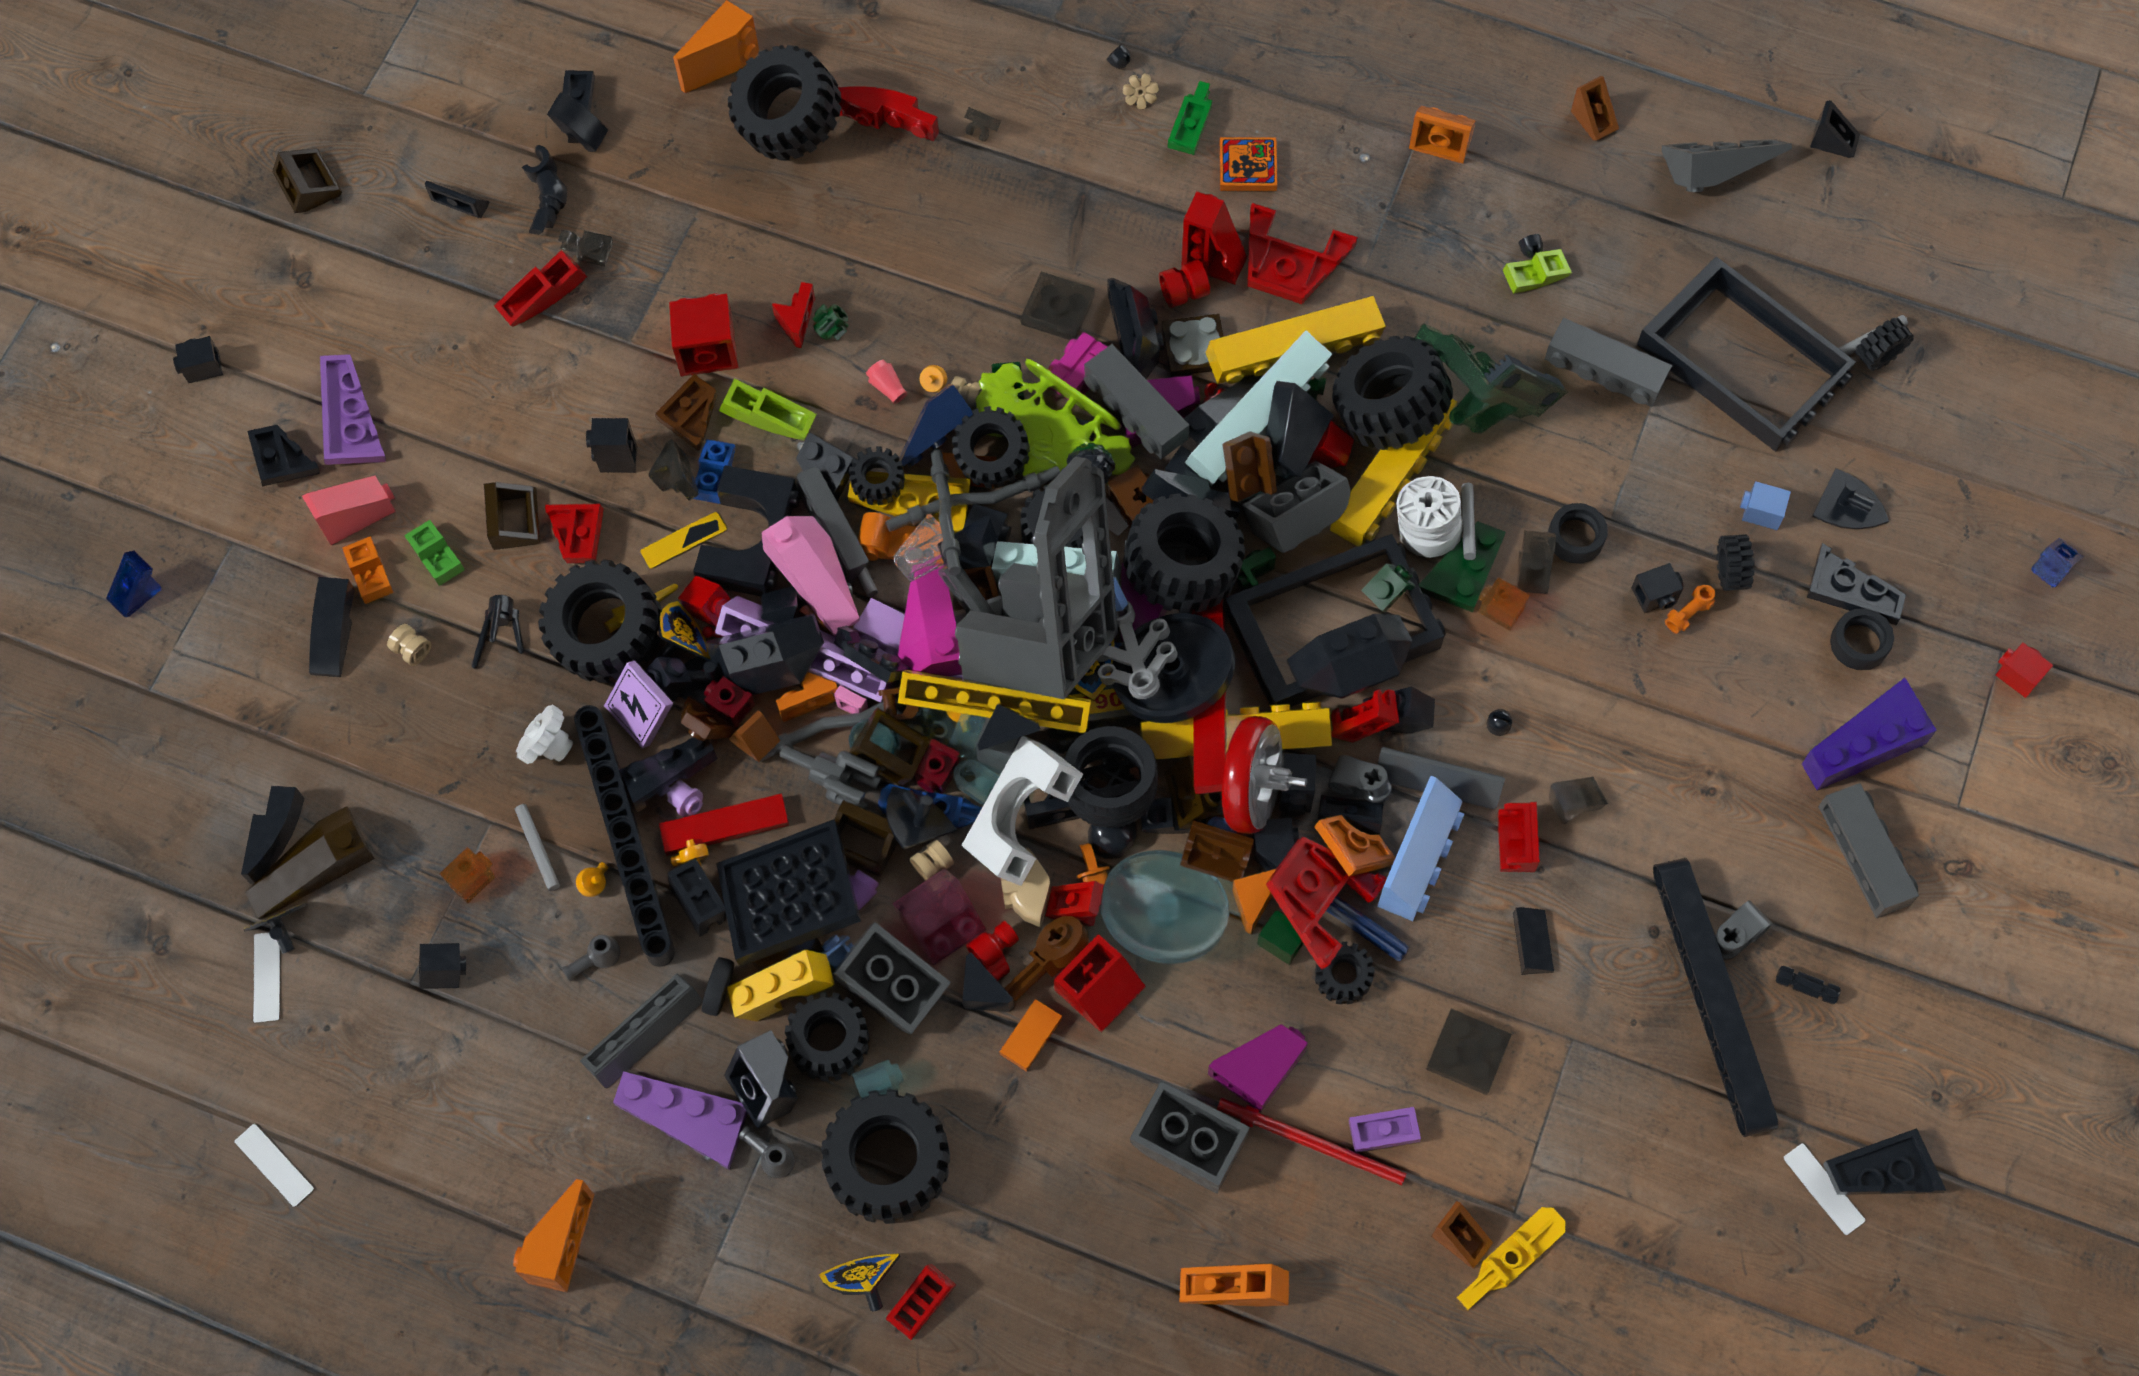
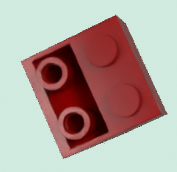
[1054,934,1146,1033]

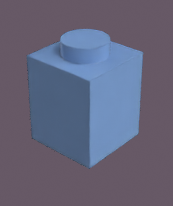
[1740,481,1791,530]

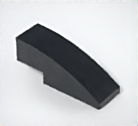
[1141,469,1241,520]
[309,577,355,677]
[241,786,305,884]

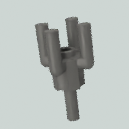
[780,745,883,810]

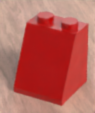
[669,293,739,377]

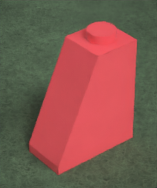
[302,475,396,545]

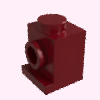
[704,676,755,728]
[915,739,961,794]

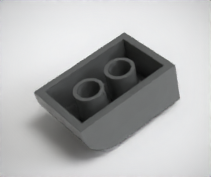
[1242,460,1350,553]
[832,922,951,1034]
[1130,1081,1250,1194]

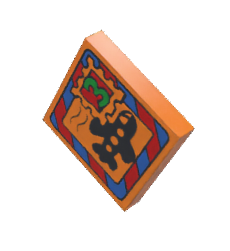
[1219,137,1277,191]

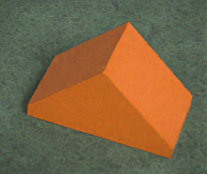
[1232,869,1276,934]

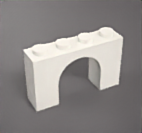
[961,736,1083,886]

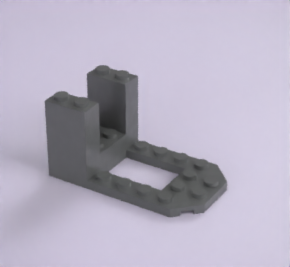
[955,457,1118,699]

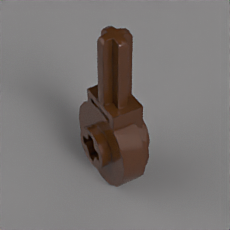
[1004,916,1089,1001]

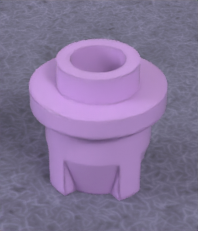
[666,780,703,817]

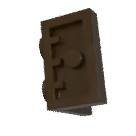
[1164,755,1224,830]

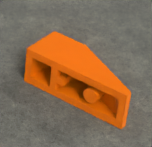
[1179,1264,1289,1307]

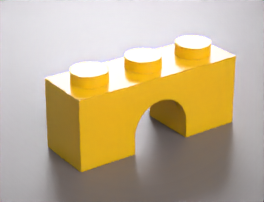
[727,950,835,1022]

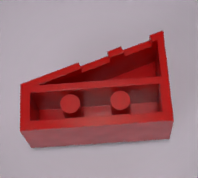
[1181,191,1247,285]

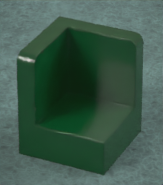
[1257,911,1304,965]

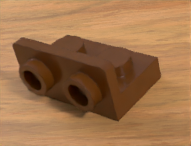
[1222,431,1277,502]

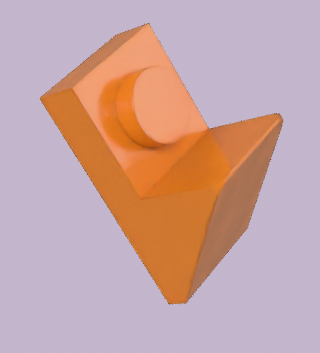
[776,672,838,722]

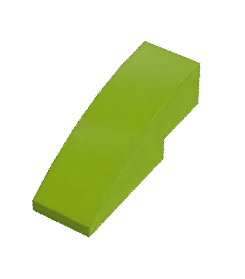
[719,378,817,441]

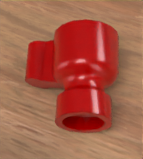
[966,921,1019,981]

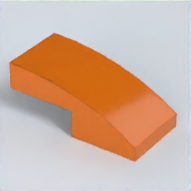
[342,536,394,604]

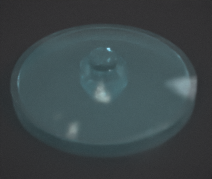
[1100,850,1229,964]

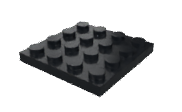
[716,819,861,966]

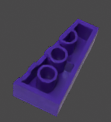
[1802,677,1937,791]

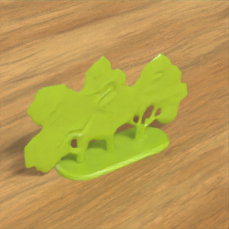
[975,359,1135,476]

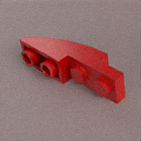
[838,86,939,141]

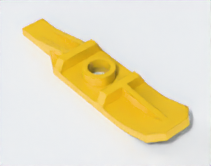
[1456,1207,1566,1310]

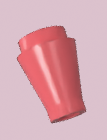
[866,359,907,404]

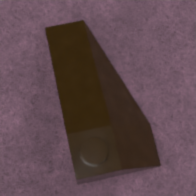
[245,806,375,920]

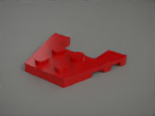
[1247,203,1358,304]
[1266,837,1387,970]

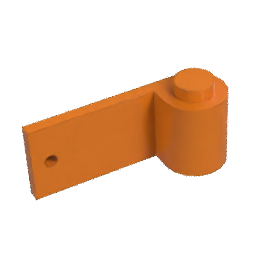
[858,512,944,563]

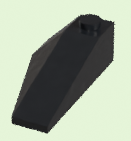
[1181,374,1264,452]

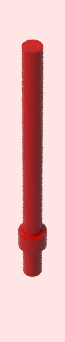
[1217,1098,1407,1186]

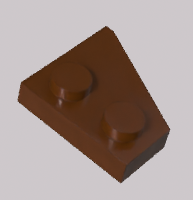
[655,374,718,451]
[681,696,736,741]

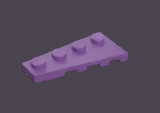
[320,355,386,465]
[613,1071,748,1170]

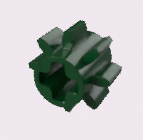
[812,304,849,340]

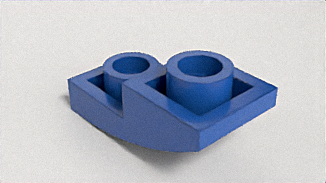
[691,439,736,504]

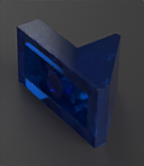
[2031,538,2084,587]
[106,550,162,617]

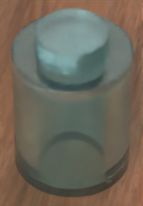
[852,1059,904,1099]

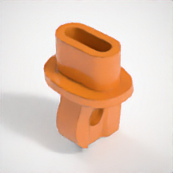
[1077,843,1110,886]

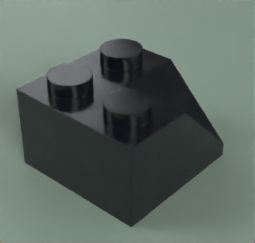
[724,1030,798,1129]

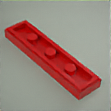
[659,793,789,856]

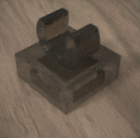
[964,107,1001,142]

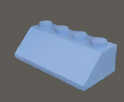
[1377,776,1464,921]

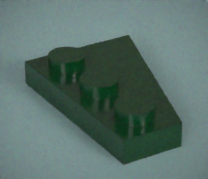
[1419,521,1506,613]

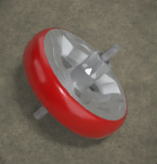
[1222,716,1307,834]

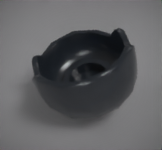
[1088,822,1137,859]

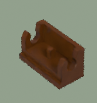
[1179,820,1254,882]

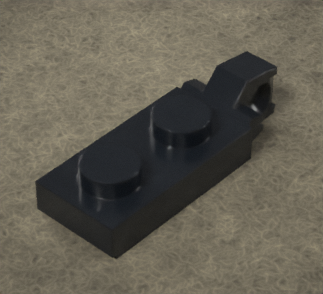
[562,70,595,143]
[833,626,911,683]

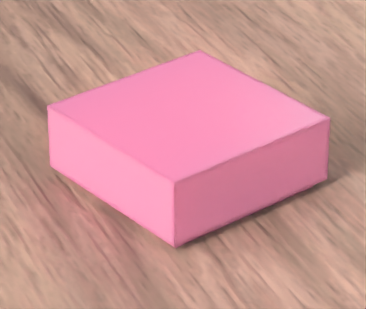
[834,685,868,714]

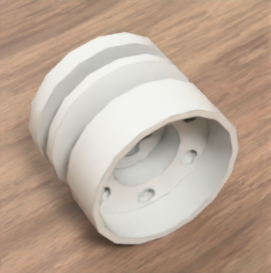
[1396,476,1463,558]

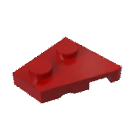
[545,504,604,564]

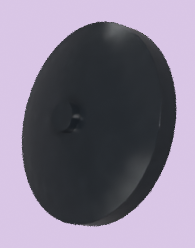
[1111,613,1235,723]

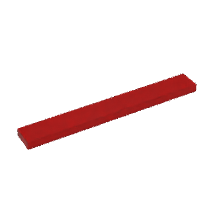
[1192,598,1227,794]

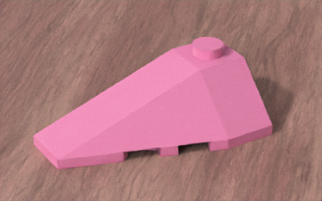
[762,516,860,637]

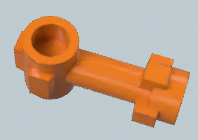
[1665,585,1715,634]

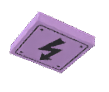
[604,661,673,748]

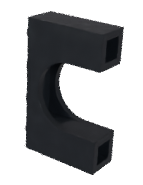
[693,465,800,597]

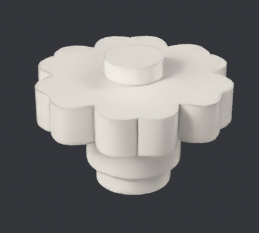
[516,704,573,764]

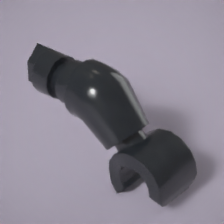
[522,145,568,235]

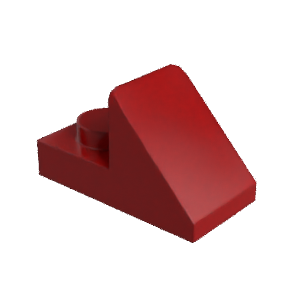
[772,282,815,348]
[1045,881,1104,926]

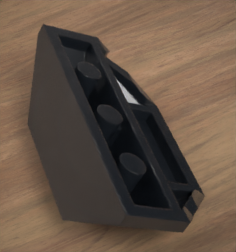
[1107,278,1164,379]
[1287,613,1413,699]
[705,614,824,695]

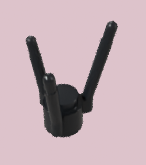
[472,595,524,669]

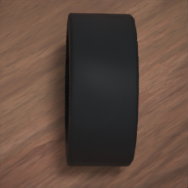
[1548,503,1608,564]
[1830,608,1894,670]

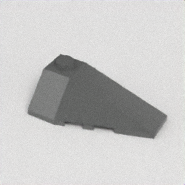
[1662,139,1792,192]

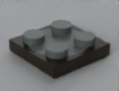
[1162,314,1224,377]

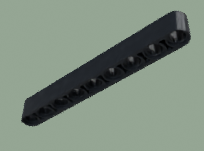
[574,705,675,967]
[1653,858,1778,1137]

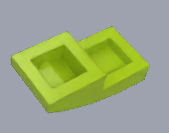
[1503,249,1572,294]

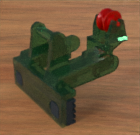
[1414,323,1568,434]

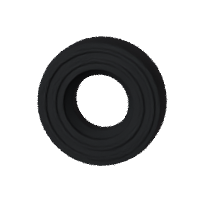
[702,957,735,1016]

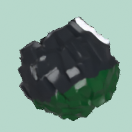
[1067,442,1115,484]

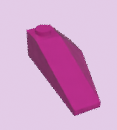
[898,562,962,676]

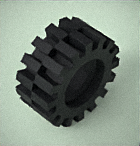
[1855,317,1914,371]
[849,446,905,505]
[1716,534,1755,591]
[1315,941,1375,1005]

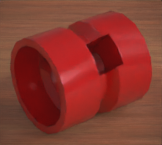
[1159,259,1210,308]

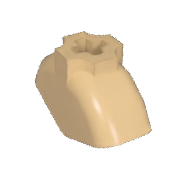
[1001,848,1051,927]

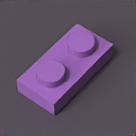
[1348,1107,1421,1152]

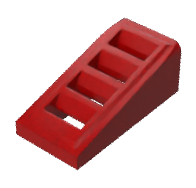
[885,1264,956,1340]

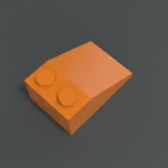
[673,0,759,93]
[513,1179,595,1292]

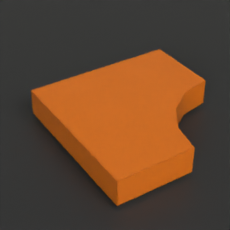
[1314,815,1395,877]

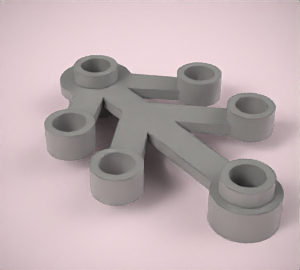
[1097,601,1177,699]

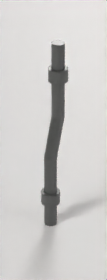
[930,449,961,575]
[885,466,1060,532]
[759,693,906,762]

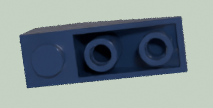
[899,384,973,468]

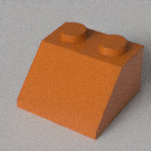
[1409,105,1476,164]

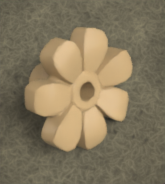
[1123,73,1159,109]

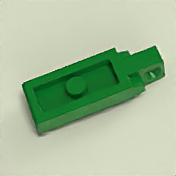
[1167,81,1213,155]

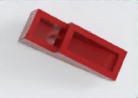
[494,250,588,327]

